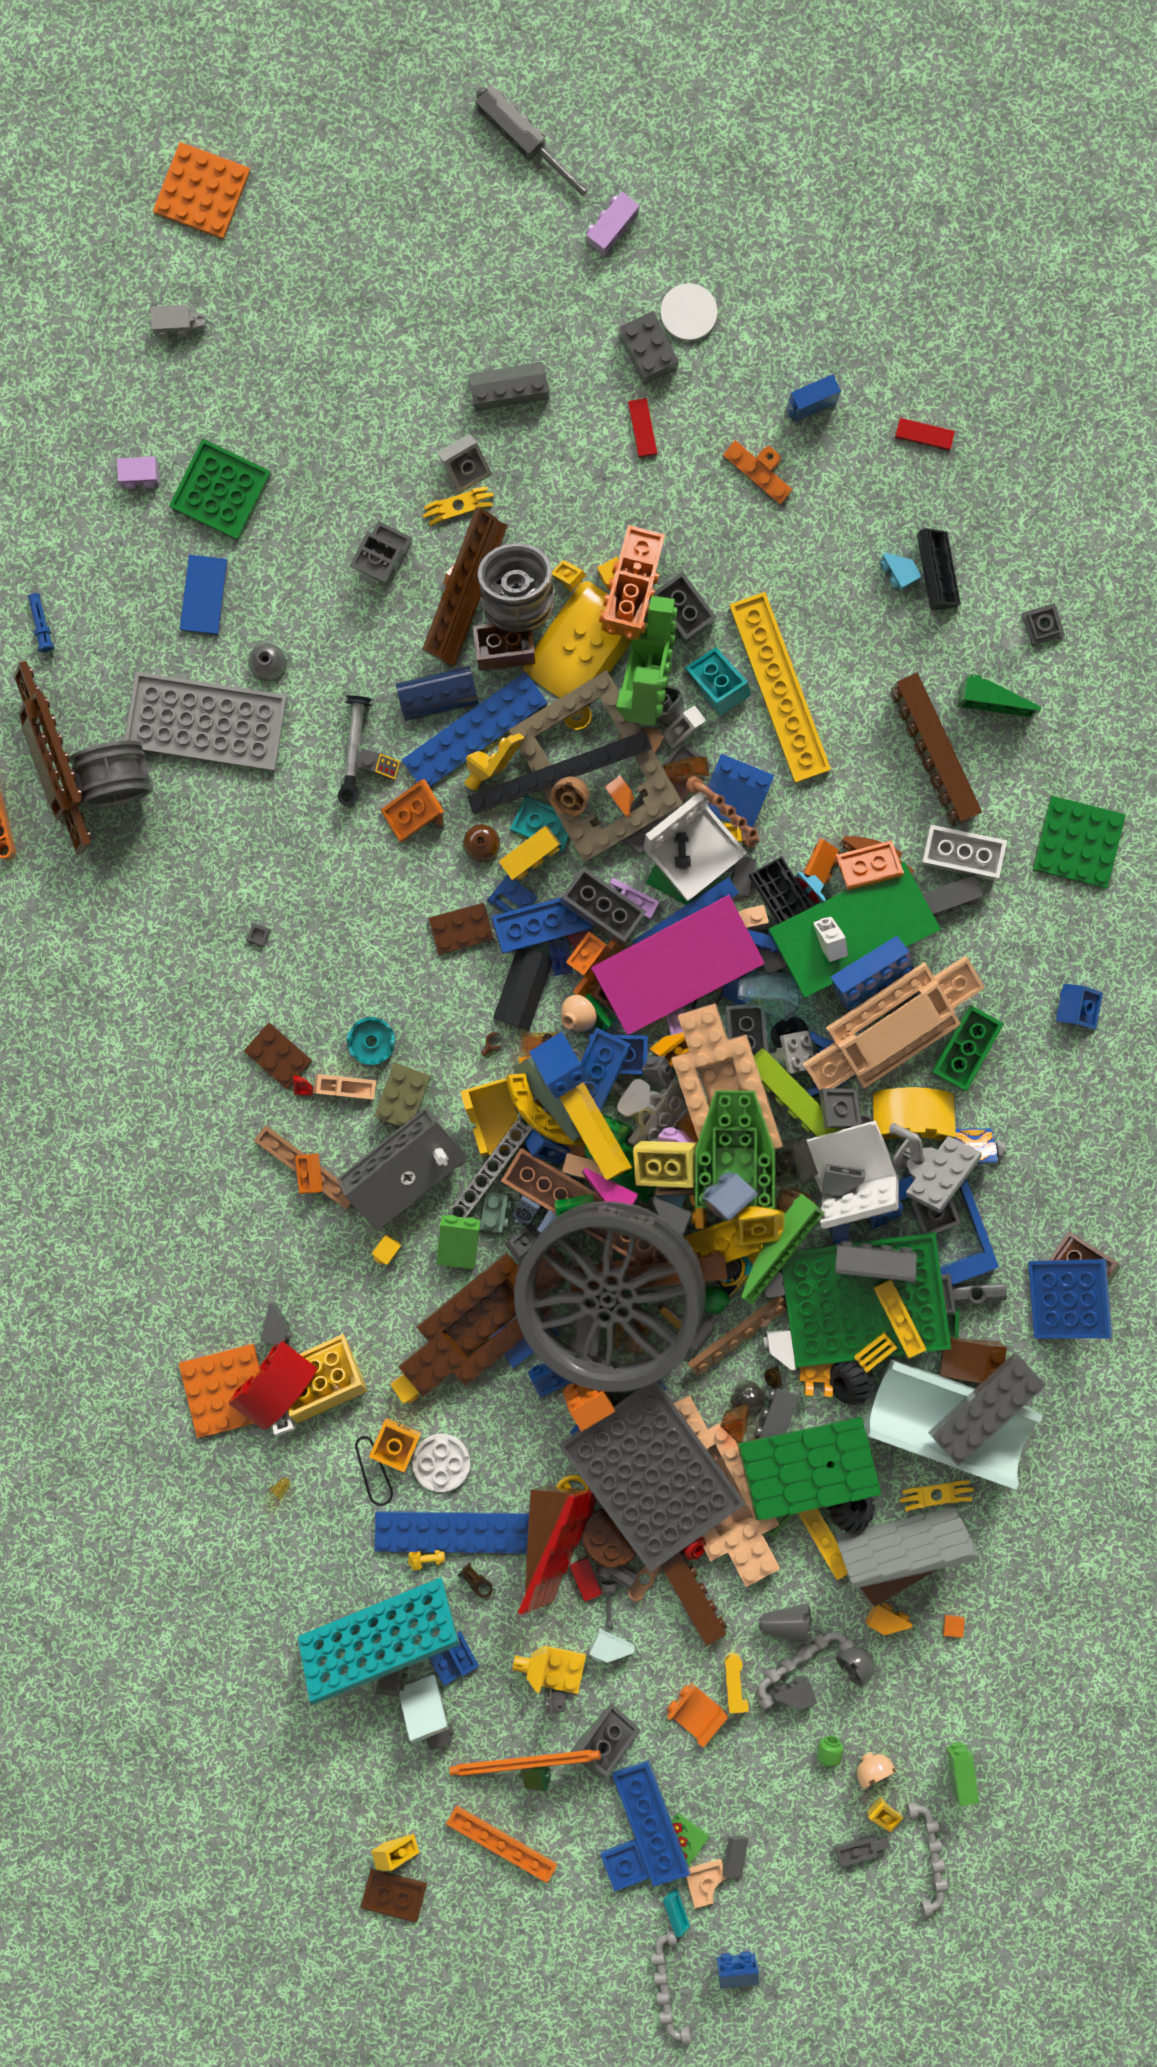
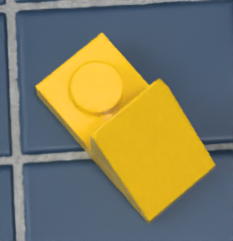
[552,560,586,592]
[867,1796,903,1833]

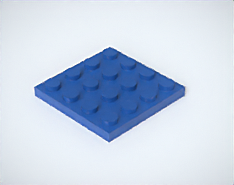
[1028,1259,1112,1339]

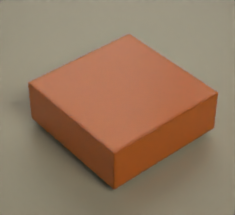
[943,1615,965,1638]

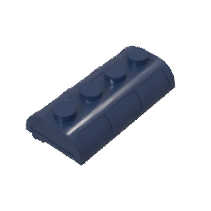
[396,666,479,721]

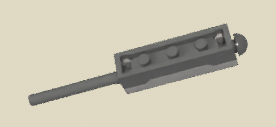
[475,85,587,196]

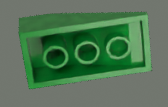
[957,675,1041,718]

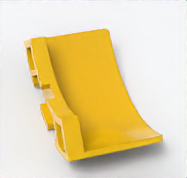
[460,1079,525,1157]
[873,1087,956,1141]

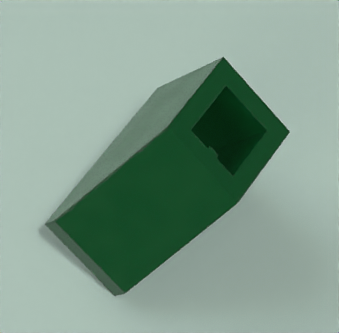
[521,1766,551,1791]

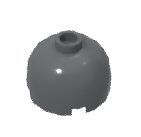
[657,685,684,724]
[836,1646,874,1687]

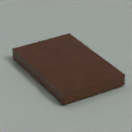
[361,1868,427,1923]

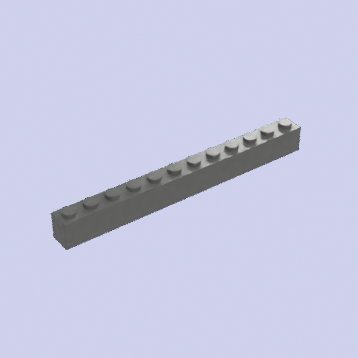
[759,875,983,976]

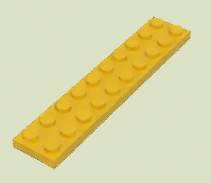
[729,592,831,784]

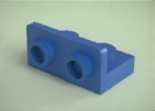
[528,1363,571,1398]

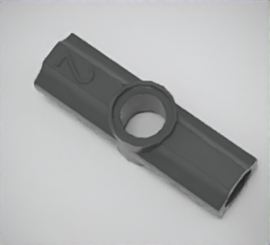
[952,1283,1007,1304]

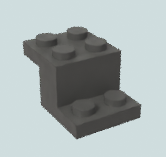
[350,521,413,584]

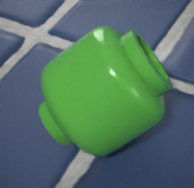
[817,1736,844,1768]

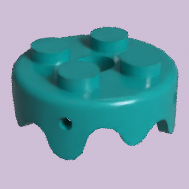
[346,1017,396,1065]

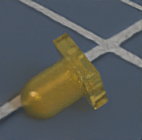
[269,1477,290,1499]

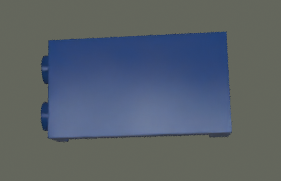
[529,1032,589,1099]

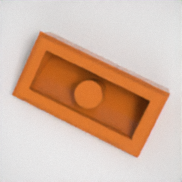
[295,1153,323,1194]

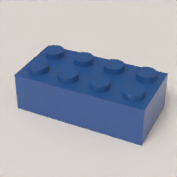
[831,936,914,1012]

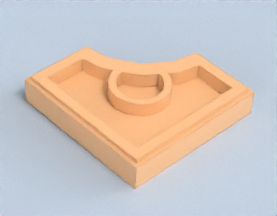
[686,1859,727,1909]

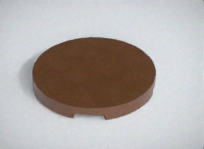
[583,1509,637,1568]

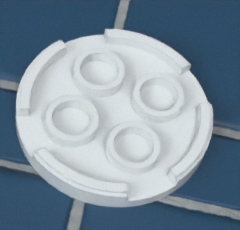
[660,283,717,342]
[412,1434,470,1492]

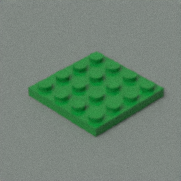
[169,438,272,540]
[1032,796,1126,889]

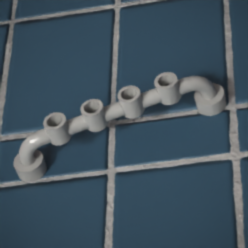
[758,1632,855,1710]
[906,1802,948,1917]
[652,1929,691,2045]

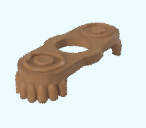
[628,1565,662,1602]

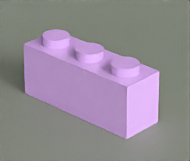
[586,192,640,256]

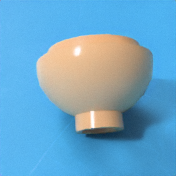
[561,995,596,1032]

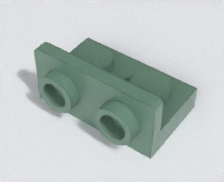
[480,1191,512,1233]

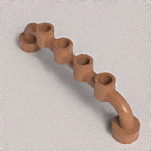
[686,776,760,848]

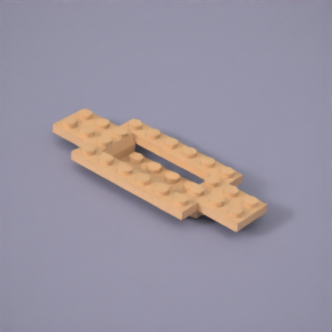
[803,956,985,1090]
[672,1003,783,1188]
[674,1395,780,1587]

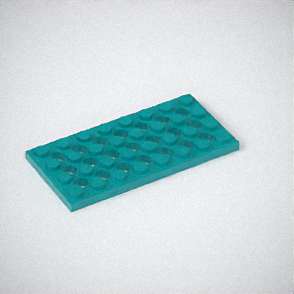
[298,1577,460,1706]

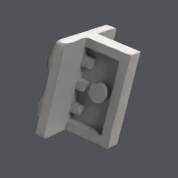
[770,1031,814,1074]

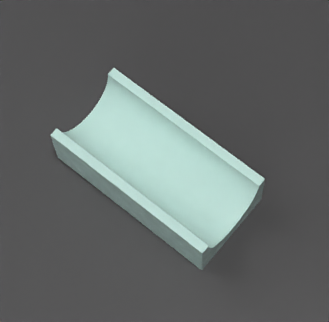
[864,1357,1043,1490]

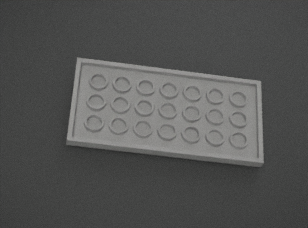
[124,672,287,771]

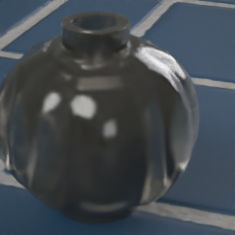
[730,1380,768,1417]

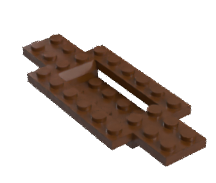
[13,661,92,855]
[398,1247,566,1397]

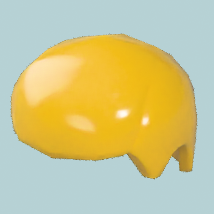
[564,706,592,730]

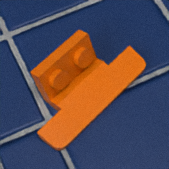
[566,932,626,997]

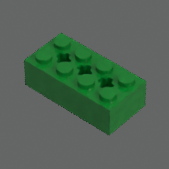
[929,1005,1004,1091]

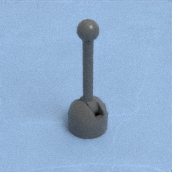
[601,1581,616,1629]

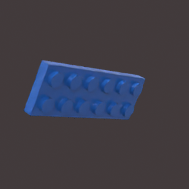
[491,898,595,954]
[612,1760,691,1887]

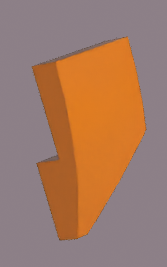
[605,775,634,818]

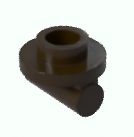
[764,1366,783,1388]

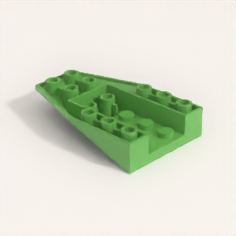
[695,1090,776,1209]

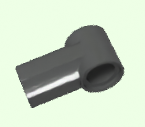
[596,1565,637,1589]

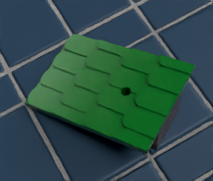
[737,1417,882,1521]

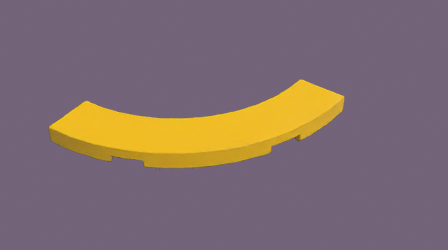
[506,1073,585,1146]

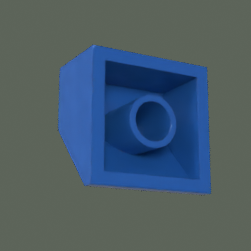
[1056,983,1103,1030]

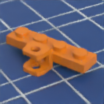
[723,440,793,505]

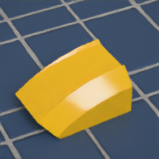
[735,1206,784,1246]

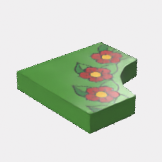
[671,1812,709,1866]

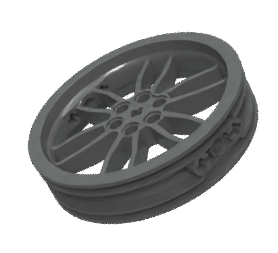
[514,1201,705,1392]

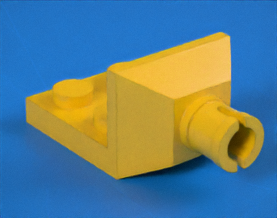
[464,733,525,791]
[512,1645,586,1694]

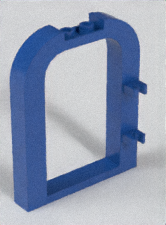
[830,1175,999,1285]

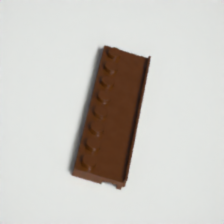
[422,508,508,667]

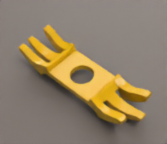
[423,487,494,526]
[899,1480,974,1512]

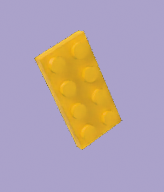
[683,1218,762,1263]

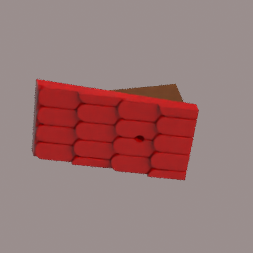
[517,1486,597,1614]

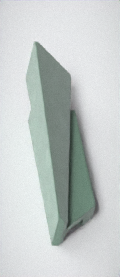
[514,1056,581,1141]

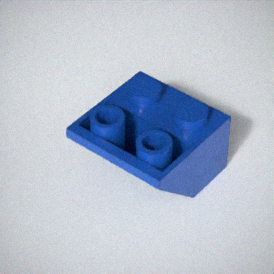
[716,1951,759,1988]

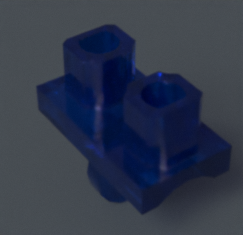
[548,939,573,976]

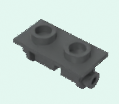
[546,1688,566,1718]

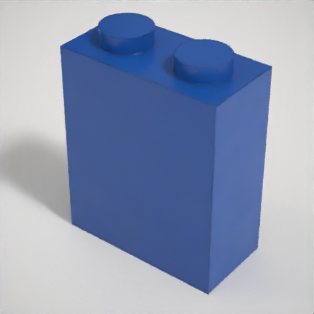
[786,374,841,422]

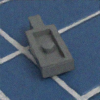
[834,1835,890,1867]

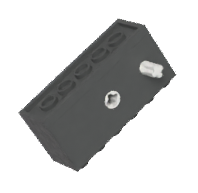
[336,1107,468,1231]

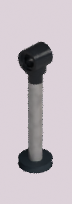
[338,695,373,807]

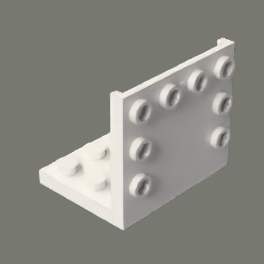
[643,792,747,902]
[801,1121,899,1229]

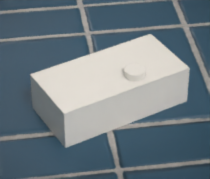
[921,825,1007,881]

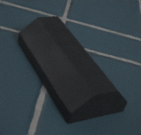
[917,528,961,610]
[749,856,813,924]
[493,948,554,1031]

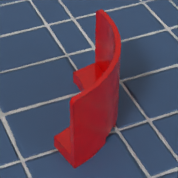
[228,1341,317,1430]

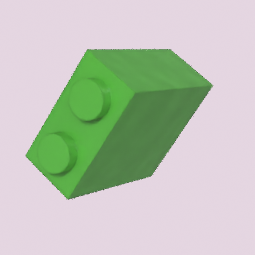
[436,1215,481,1269]
[947,1742,979,1806]

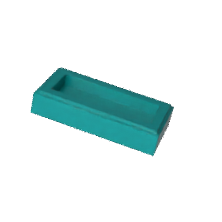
[663,1889,690,1937]

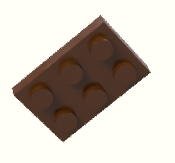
[429,903,494,955]
[244,1022,312,1089]

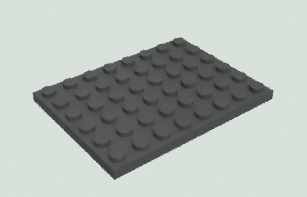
[559,1381,746,1572]

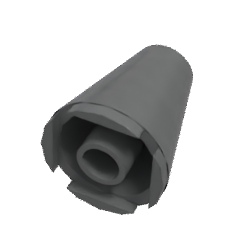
[758,1603,812,1644]

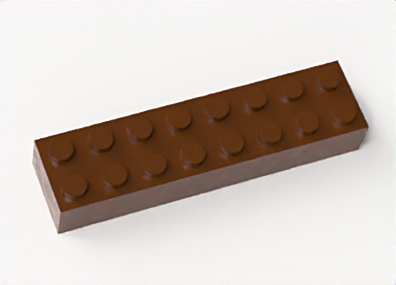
[890,672,982,827]

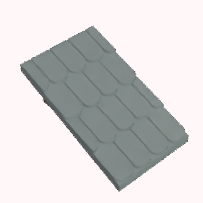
[835,1508,980,1607]

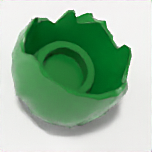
[704,1286,731,1314]

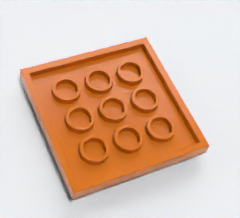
[153,142,251,240]
[178,1343,261,1438]

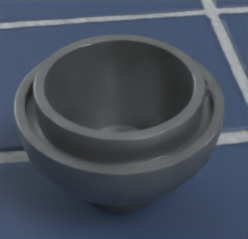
[248,643,287,681]

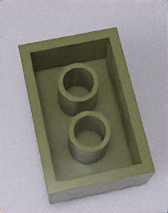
[374,1062,431,1127]

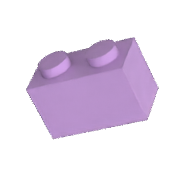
[117,457,160,489]

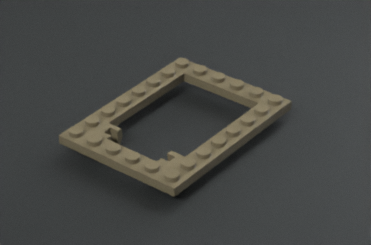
[509,670,684,862]

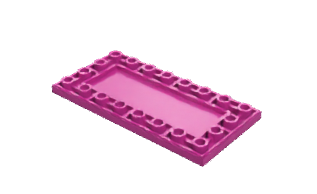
[591,895,765,1035]

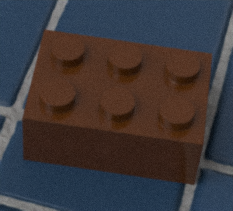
[473,624,536,671]

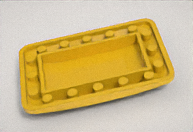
[523,581,631,698]

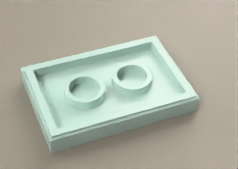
[398,1674,449,1744]

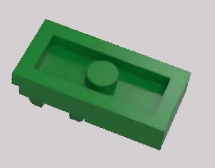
[585,993,616,1031]

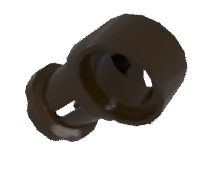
[457,1562,493,1598]

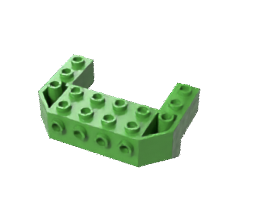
[616,596,677,725]

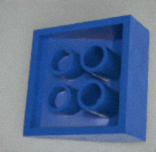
[708,754,774,828]

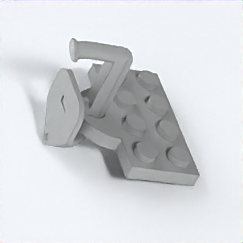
[612,1078,689,1146]
[889,1123,982,1213]

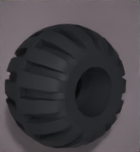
[829,1359,875,1405]
[827,1497,875,1532]

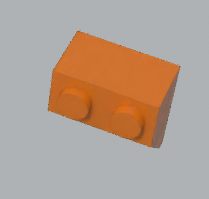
[803,838,839,884]

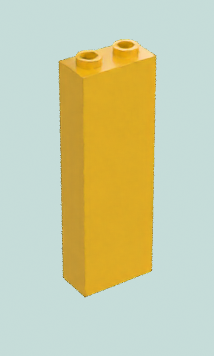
[559,1082,632,1180]

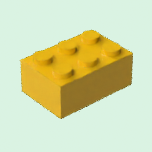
[498,826,561,880]

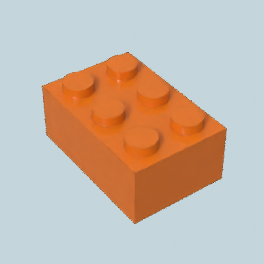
[562,1383,615,1431]

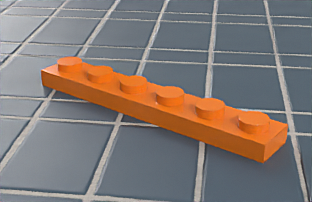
[446,1805,557,1883]

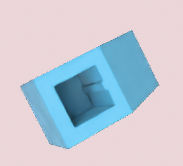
[880,553,922,592]

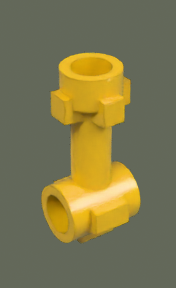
[408,1550,445,1570]

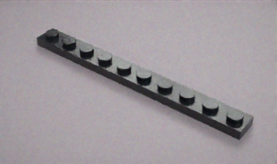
[467,730,653,814]

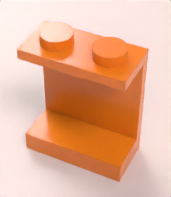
[666,1683,728,1748]

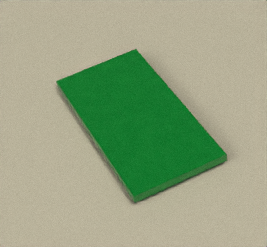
[768,862,941,998]

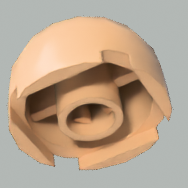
[856,1752,897,1790]

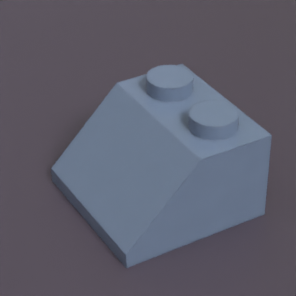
[701,1172,758,1220]

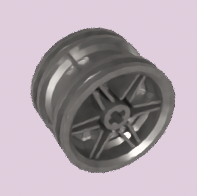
[478,543,555,632]
[69,740,154,809]

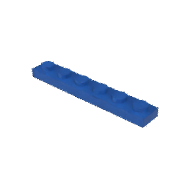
[633,877,739,944]

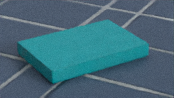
[510,796,569,853]

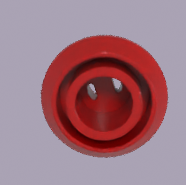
[682,1536,706,1560]

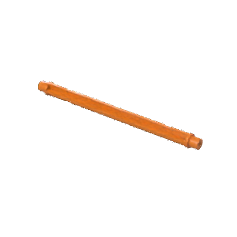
[449,1750,601,1776]

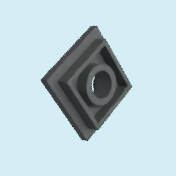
[1022,603,1065,646]

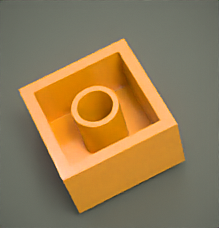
[369,1418,421,1472]

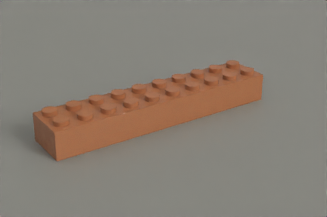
[501,1147,668,1261]

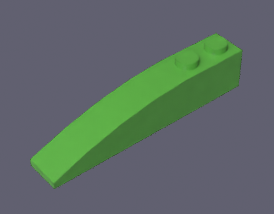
[741,1194,825,1305]

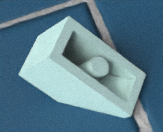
[589,1628,635,1663]

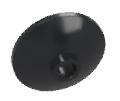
[771,1016,808,1048]

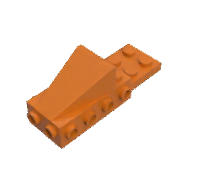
[599,525,665,640]

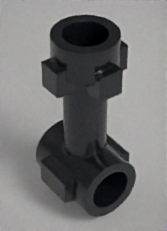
[674,832,691,870]

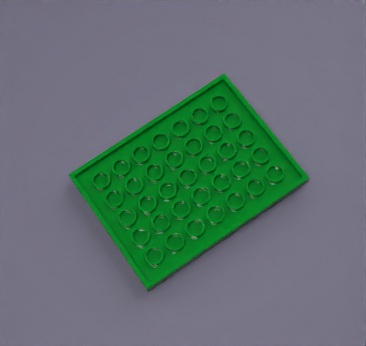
[782,1232,951,1367]

